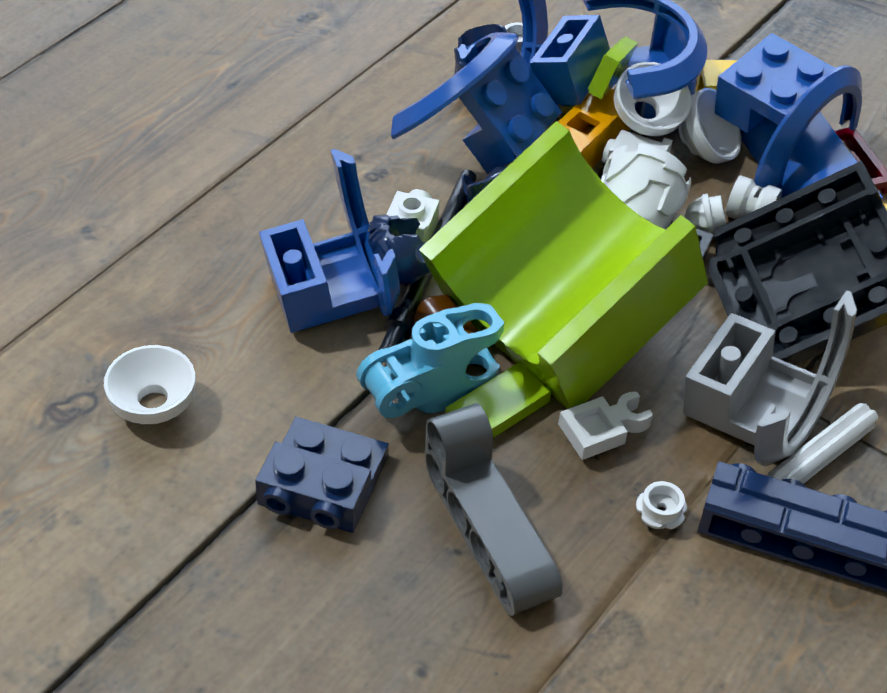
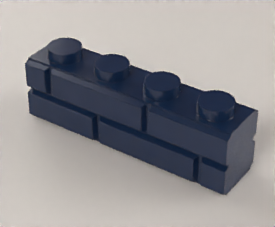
[697,461,887,592]

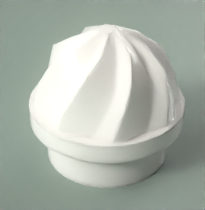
[684,193,726,237]

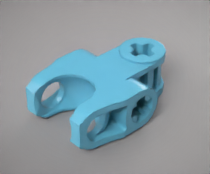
[356,303,504,418]

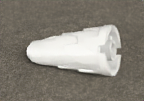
[601,143,691,229]

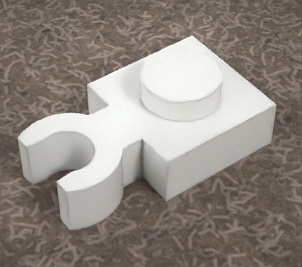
[558,392,653,460]

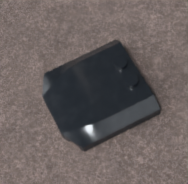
[708,161,887,365]

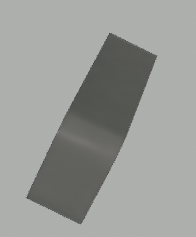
[425,403,563,616]

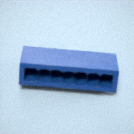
[740,112,883,200]

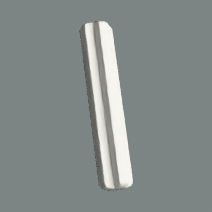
[767,403,878,484]

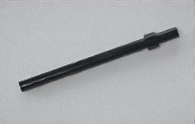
[379,170,477,350]

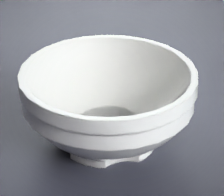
[614,62,692,136]
[679,88,741,164]
[104,345,196,424]

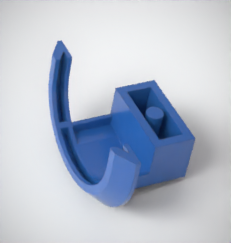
[458,0,610,107]
[583,0,707,119]
[391,32,562,173]
[714,33,862,189]
[259,149,400,333]

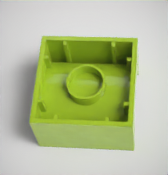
[419,121,708,409]

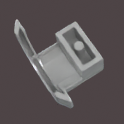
[683,290,857,466]

